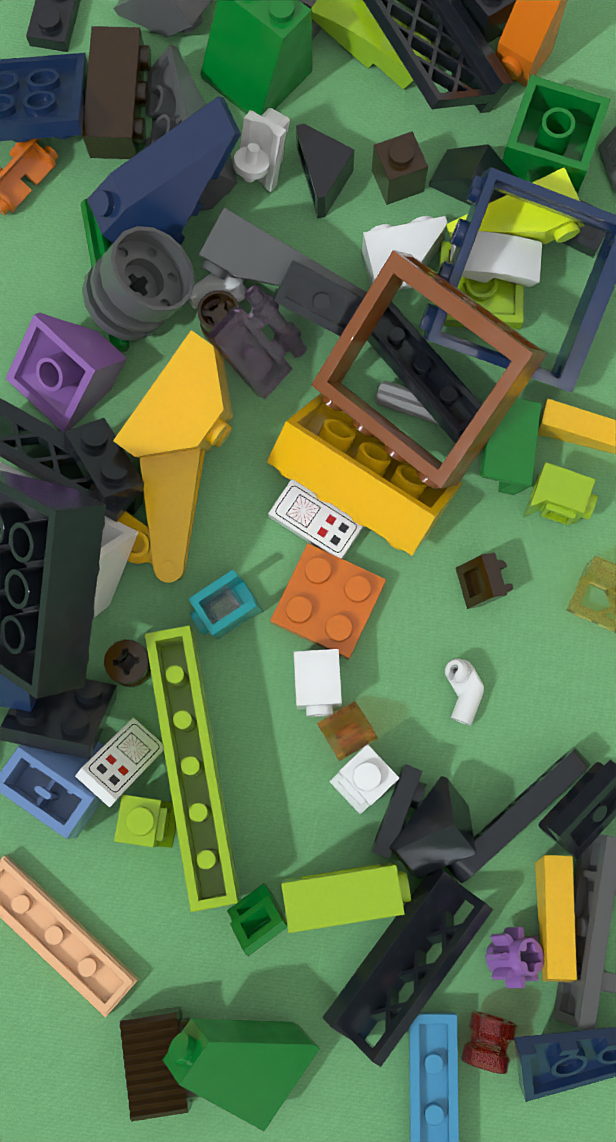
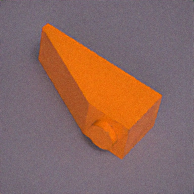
[496,0,568,87]

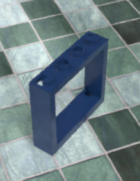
[419,167,616,393]

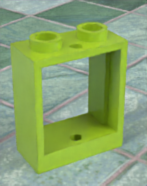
[281,862,411,933]

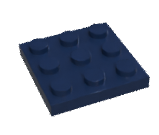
[0,53,88,143]

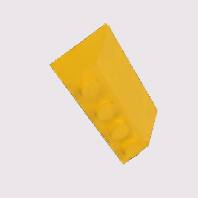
[267,393,462,556]

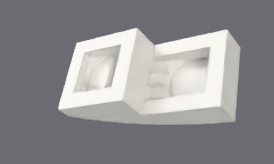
[450,231,542,287]

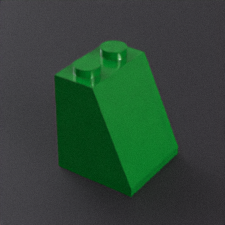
[200,0,312,116]

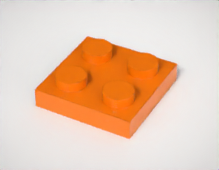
[270,543,386,660]

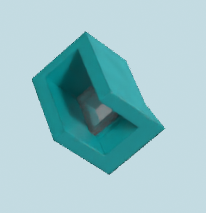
[188,569,264,639]

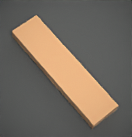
[0,855,139,1018]

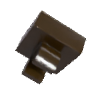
[456,553,513,609]

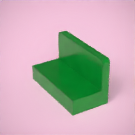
[480,398,541,495]

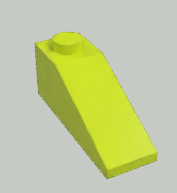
[446,167,584,244]

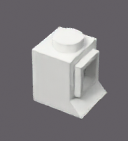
[329,744,399,814]

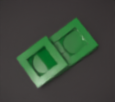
[227,883,288,956]

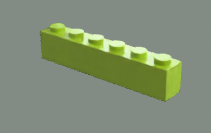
[145,625,241,912]

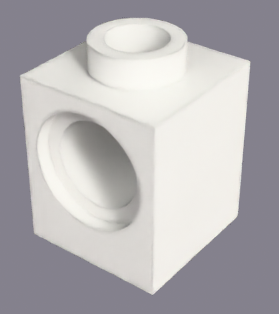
[293,649,342,717]

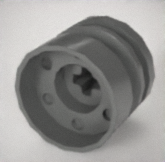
[82,226,195,341]

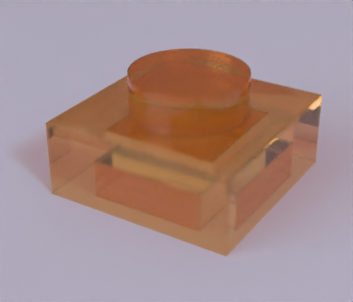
[317,701,378,761]

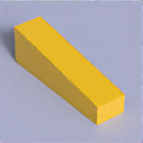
[538,398,616,454]
[535,855,577,982]

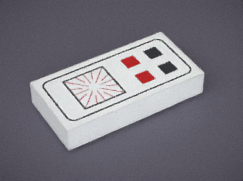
[268,480,364,559]
[75,717,164,808]

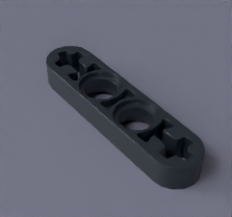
[446,747,591,883]

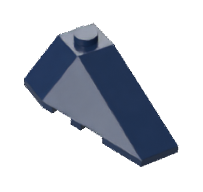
[87,96,241,245]

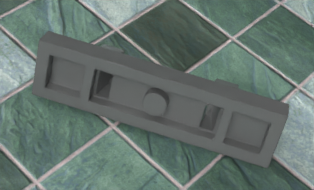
[553,834,616,1030]

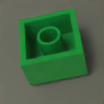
[502,75,611,194]

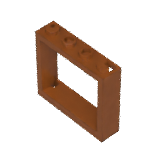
[311,250,547,489]

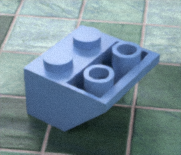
[0,741,104,839]

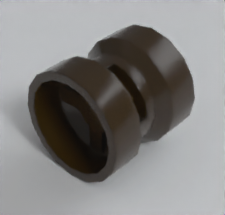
[198,290,242,346]

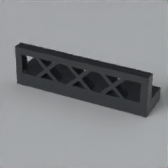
[0,398,144,522]
[322,869,493,1067]

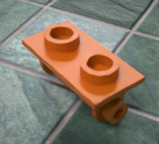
[0,138,59,216]

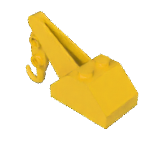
[113,330,233,583]

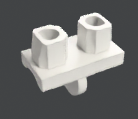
[233,108,290,192]

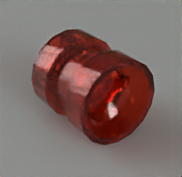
[461,1011,518,1074]

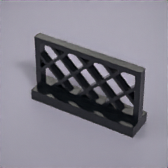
[363,0,514,113]

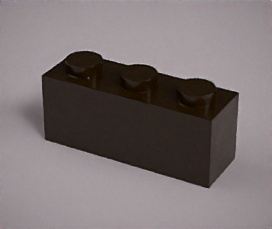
[82,26,151,159]

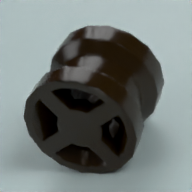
[104,639,151,687]

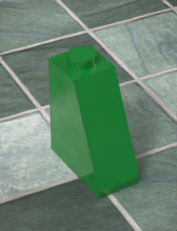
[163,1018,320,1131]

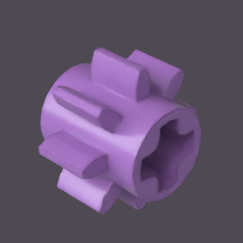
[485,927,544,988]

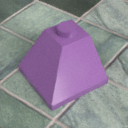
[5,313,127,433]

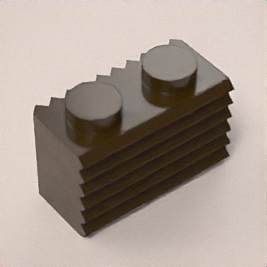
[119,1006,199,1122]

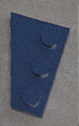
[514,1027,616,1102]

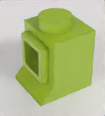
[523,462,598,526]
[114,795,176,848]

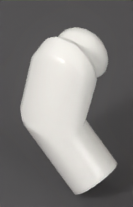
[188,274,248,309]
[445,658,484,726]

